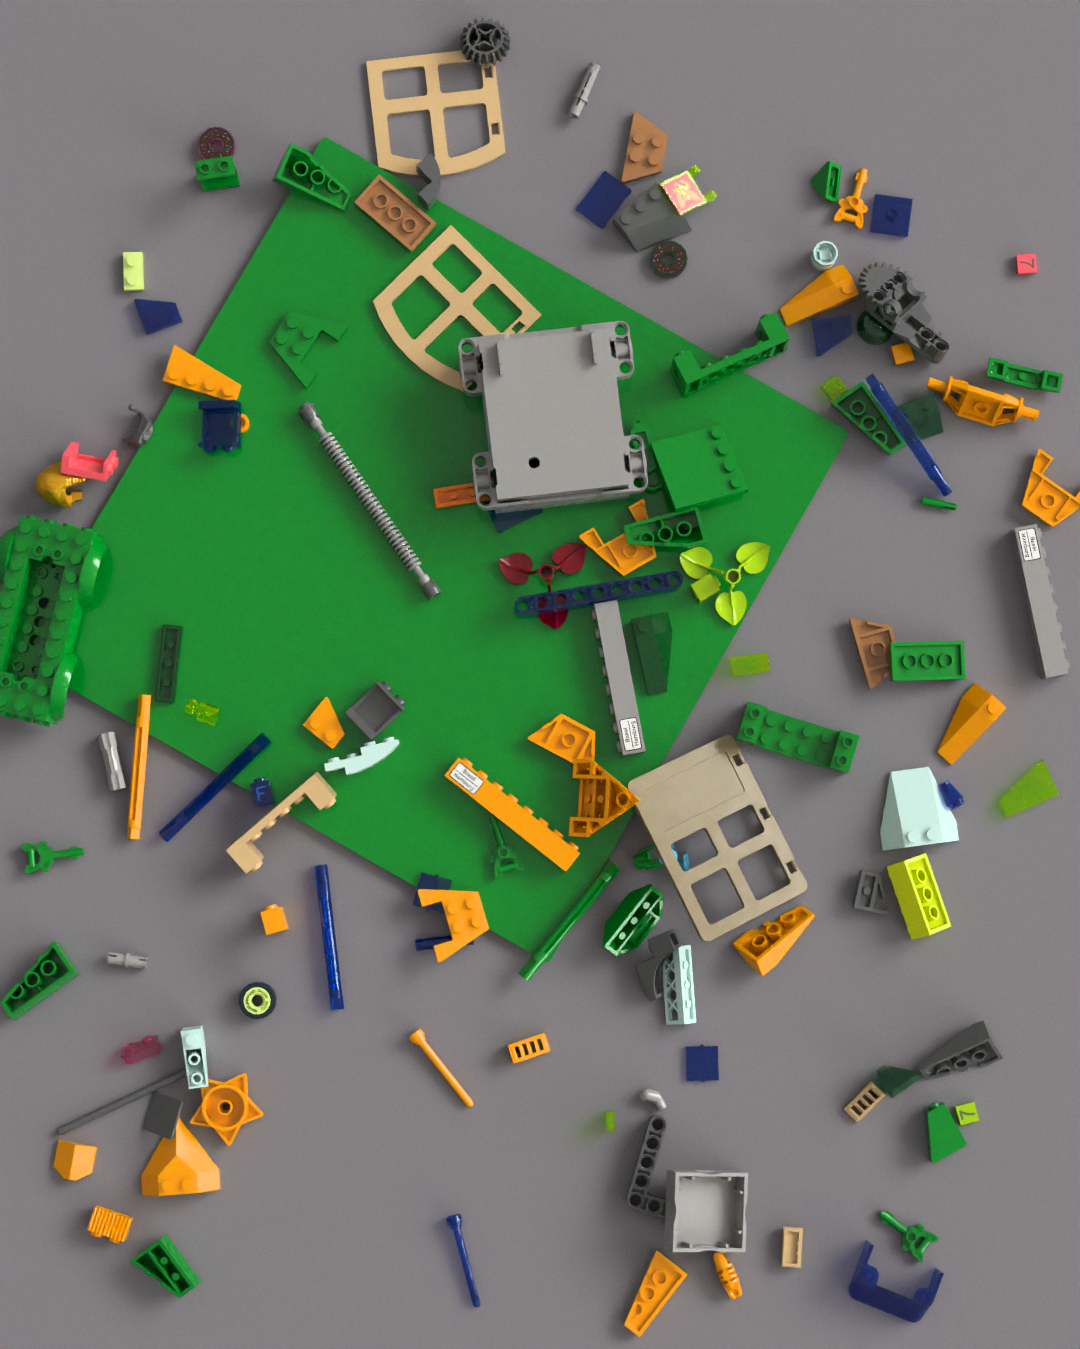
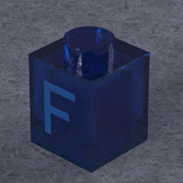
[250,777,275,807]

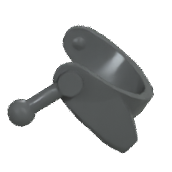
[122,404,153,448]

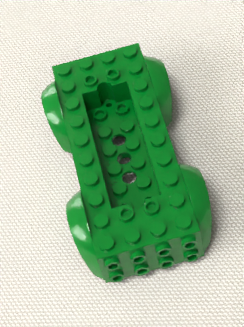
[0,515,107,727]

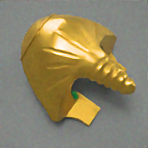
[35,460,87,508]

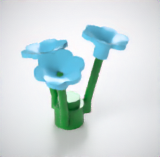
[633,843,690,871]

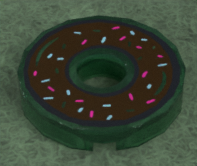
[650,240,688,279]

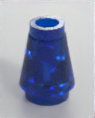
[939,780,964,810]

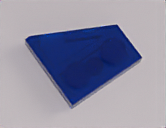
[134,299,183,335]
[812,315,853,356]

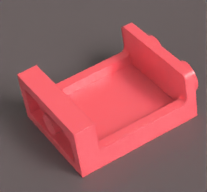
[61,442,119,481]

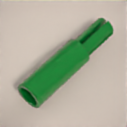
[921,497,957,511]

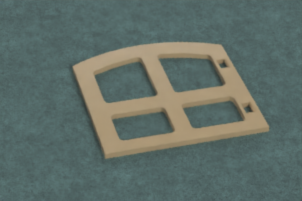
[366,50,506,176]
[373,225,542,392]

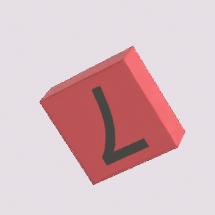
[1015,254,1037,275]

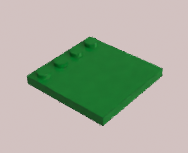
[650,424,748,512]

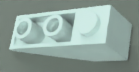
[181,1025,209,1089]

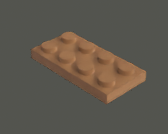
[354,174,437,253]

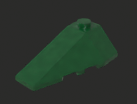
[631,613,672,696]

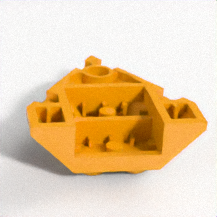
[569,759,641,837]
[141,1117,221,1196]

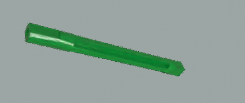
[518,861,621,981]

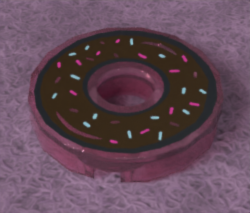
[197,127,236,160]

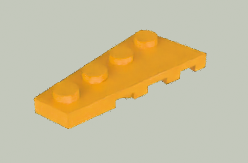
[162,345,242,404]
[624,1249,687,1337]

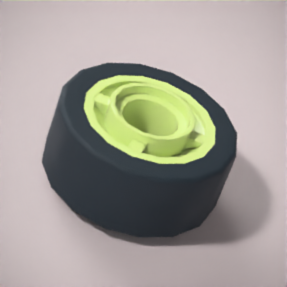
[239,982,277,1019]

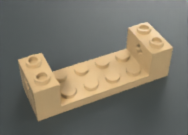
[226,771,337,874]

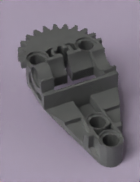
[858,262,950,364]

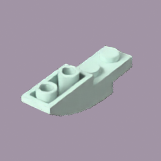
[324,737,400,775]

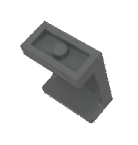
[345,681,405,741]

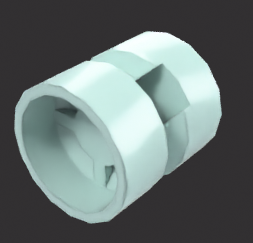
[811,241,838,271]

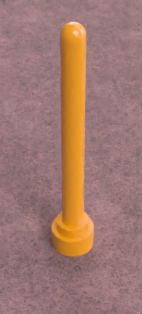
[408,1028,473,1107]

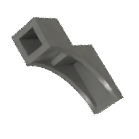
[635,929,682,1001]

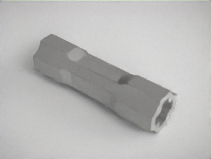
[98,732,127,792]

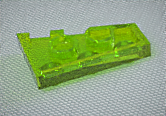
[998,759,1059,818]

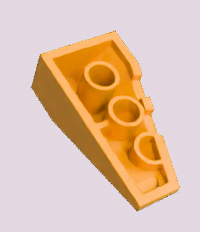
[779,264,859,327]
[937,683,1006,765]
[732,905,815,976]

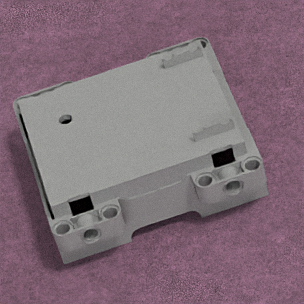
[458,321,648,514]

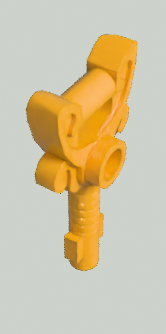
[833,168,868,229]

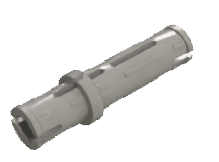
[568,63,601,119]

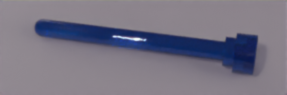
[446,1214,481,1307]

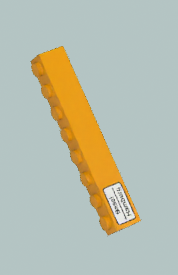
[444,757,580,872]

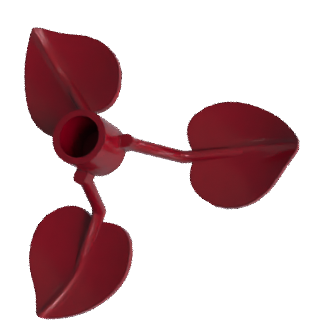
[499,543,586,629]

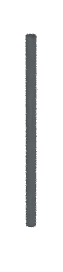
[58,1068,187,1135]

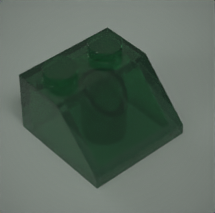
[894,393,943,445]

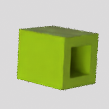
[689,574,721,604]

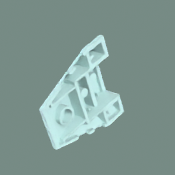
[880,767,959,851]

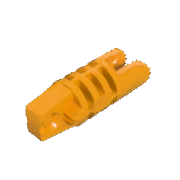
[713,1251,742,1300]

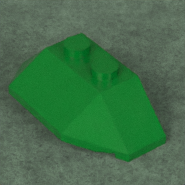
[602,884,664,956]

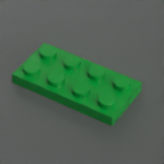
[888,641,966,681]

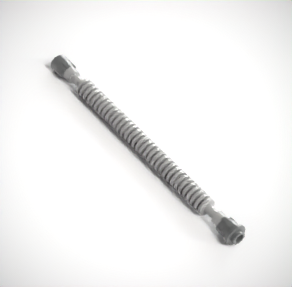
[298,402,442,600]

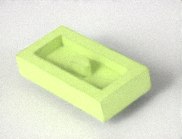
[123,252,144,291]

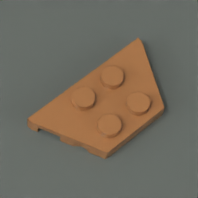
[621,112,668,184]
[849,618,896,690]

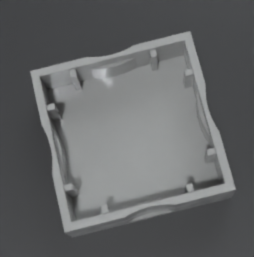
[664,1170,748,1252]

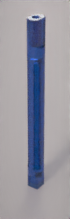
[865,373,952,497]
[159,733,271,842]
[314,864,344,1010]

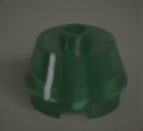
[856,310,893,345]

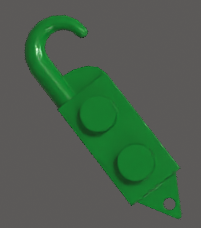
[630,417,663,492]

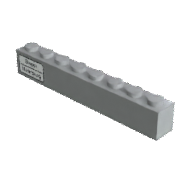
[1011,524,1070,680]
[591,600,646,756]

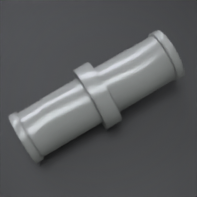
[107,951,148,969]

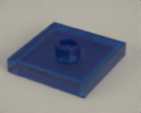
[870,194,913,237]

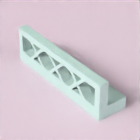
[662,945,696,1025]

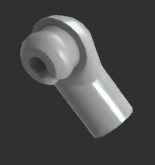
[639,1088,667,1111]

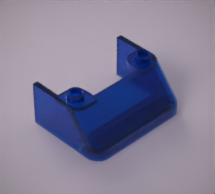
[848,1240,944,1323]

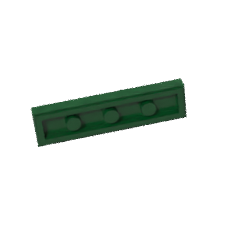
[155,624,183,703]

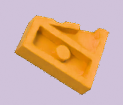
[303,697,345,749]

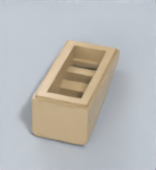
[844,1081,885,1123]

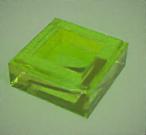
[821,375,848,402]
[606,1110,615,1131]

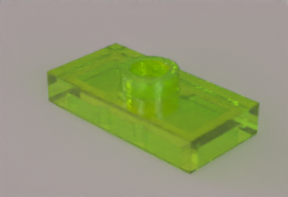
[729,652,770,677]

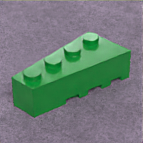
[831,381,907,456]
[0,941,80,1020]

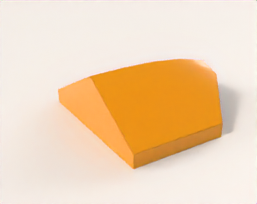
[53,1140,97,1181]

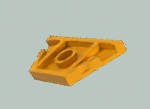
[528,713,595,764]

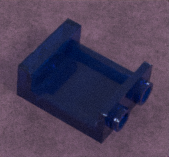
[198,400,241,453]

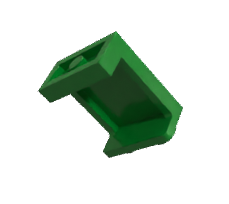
[195,156,240,192]

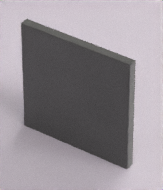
[143,1091,183,1140]

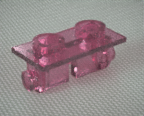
[121,1034,163,1065]

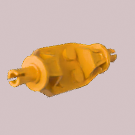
[926,375,1040,427]

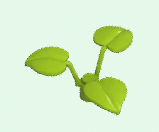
[680,542,770,625]

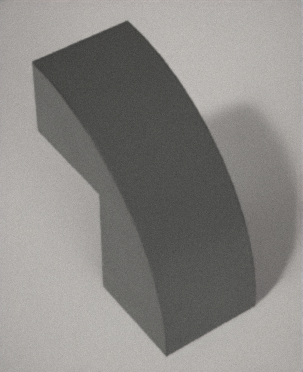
[416,153,441,211]

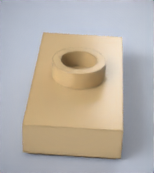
[781,1226,803,1268]

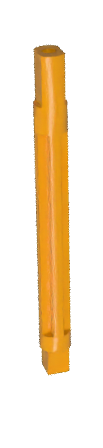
[127,694,151,839]

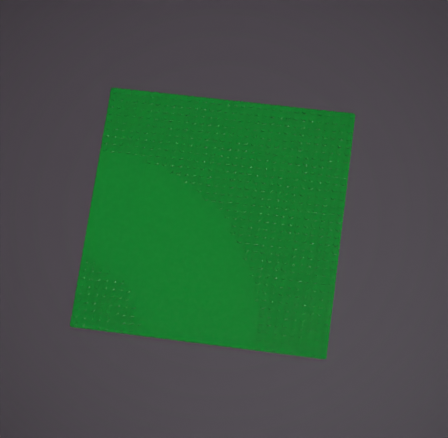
[30,137,849,962]

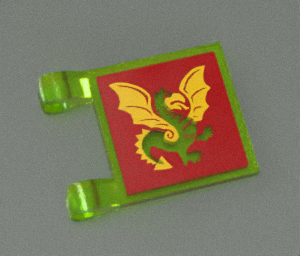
[658,165,718,216]

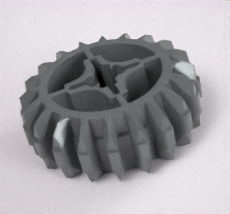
[460,17,511,67]

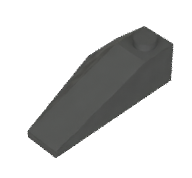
[918,1020,1003,1080]

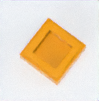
[890,343,914,366]

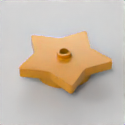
[190,1073,264,1146]

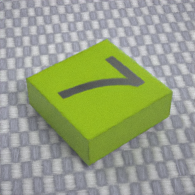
[954,1101,979,1126]

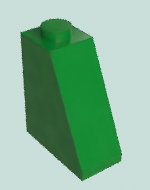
[925,1101,967,1164]

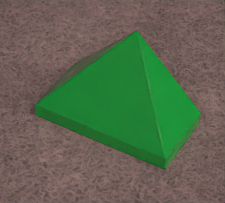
[810,161,842,203]

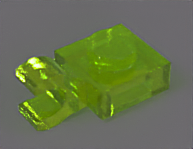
[185,699,220,727]

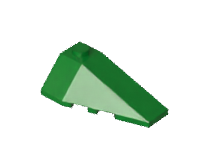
[272,143,352,211]
[623,506,708,548]

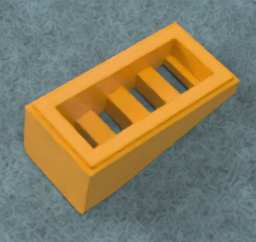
[508,1033,550,1064]

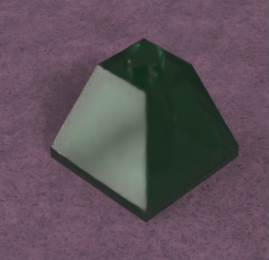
[873,1065,923,1099]

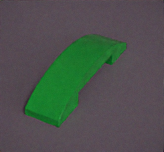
[986,357,1063,393]

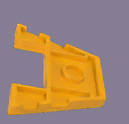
[1021,449,1080,528]
[579,499,657,577]
[417,889,489,963]

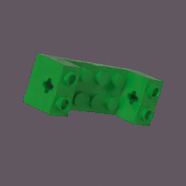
[670,312,790,397]
[735,701,859,774]

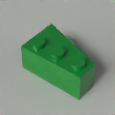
[130,1234,201,1298]

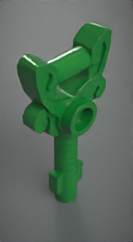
[489,816,525,879]
[21,841,84,874]
[878,1210,939,1262]

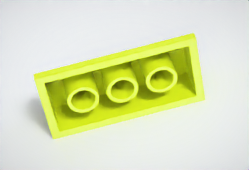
[887,853,951,940]

